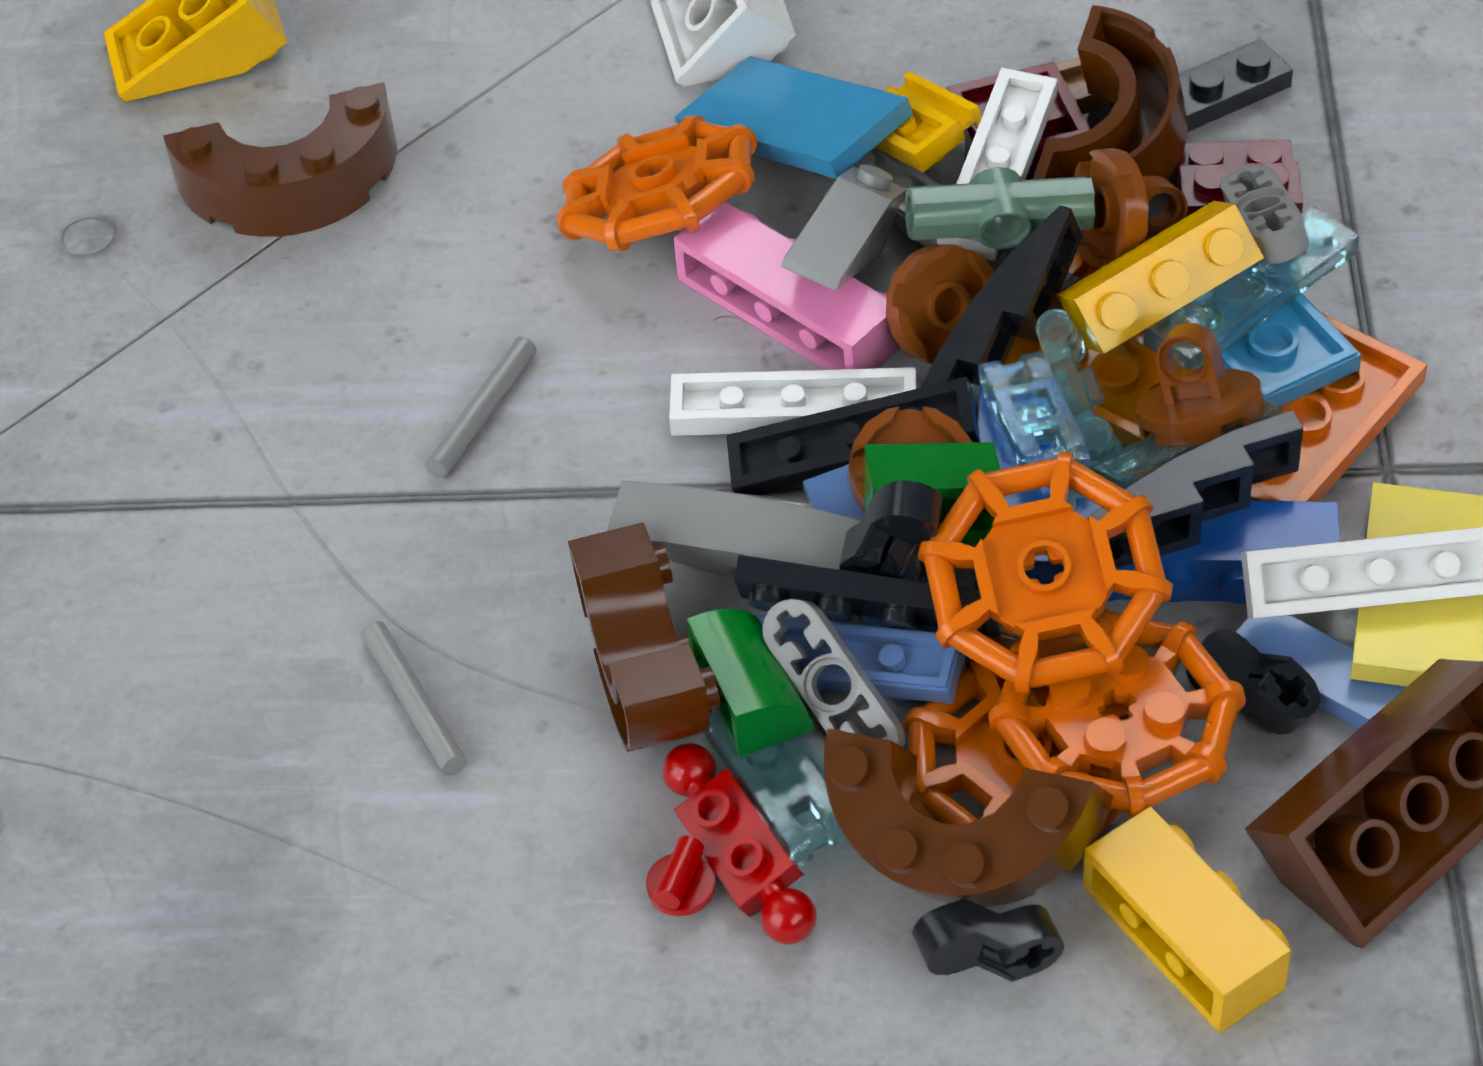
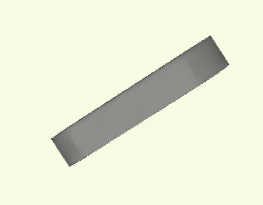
[1220,165,1310,264]
[763,599,905,748]

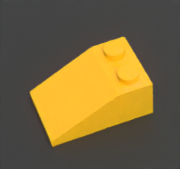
[103,0,288,102]

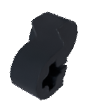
[839,480,943,579]
[1186,629,1320,735]
[912,899,1065,982]

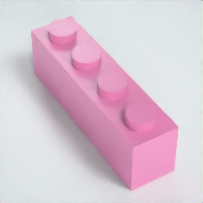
[673,201,901,370]

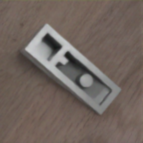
[781,164,906,291]

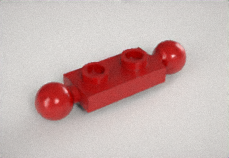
[662,743,817,945]

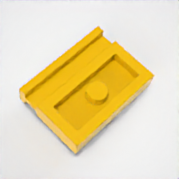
[875,71,982,173]

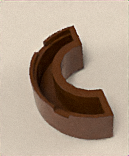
[1033,5,1188,180]
[163,82,397,237]
[568,522,720,752]
[824,728,1114,907]

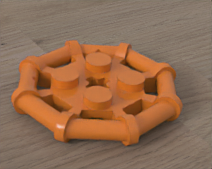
[557,115,757,251]
[918,451,1173,694]
[988,606,1246,819]
[902,660,1143,834]

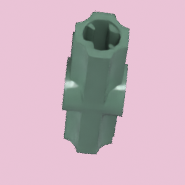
[905,167,1095,249]

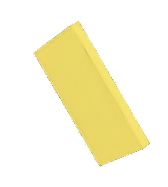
[1350,482,1483,687]

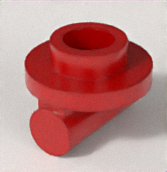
[646,835,716,916]

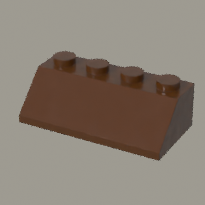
[1245,659,1483,948]

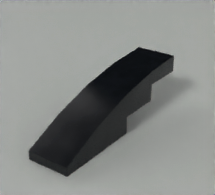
[921,205,1083,388]
[1087,410,1304,569]

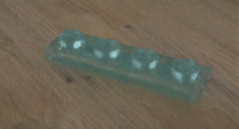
[1143,205,1360,369]

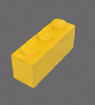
[1057,201,1264,354]
[1083,806,1291,1034]

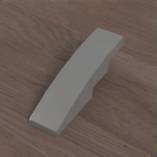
[607,480,861,577]

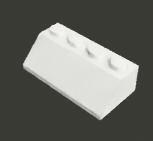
[650,0,796,87]

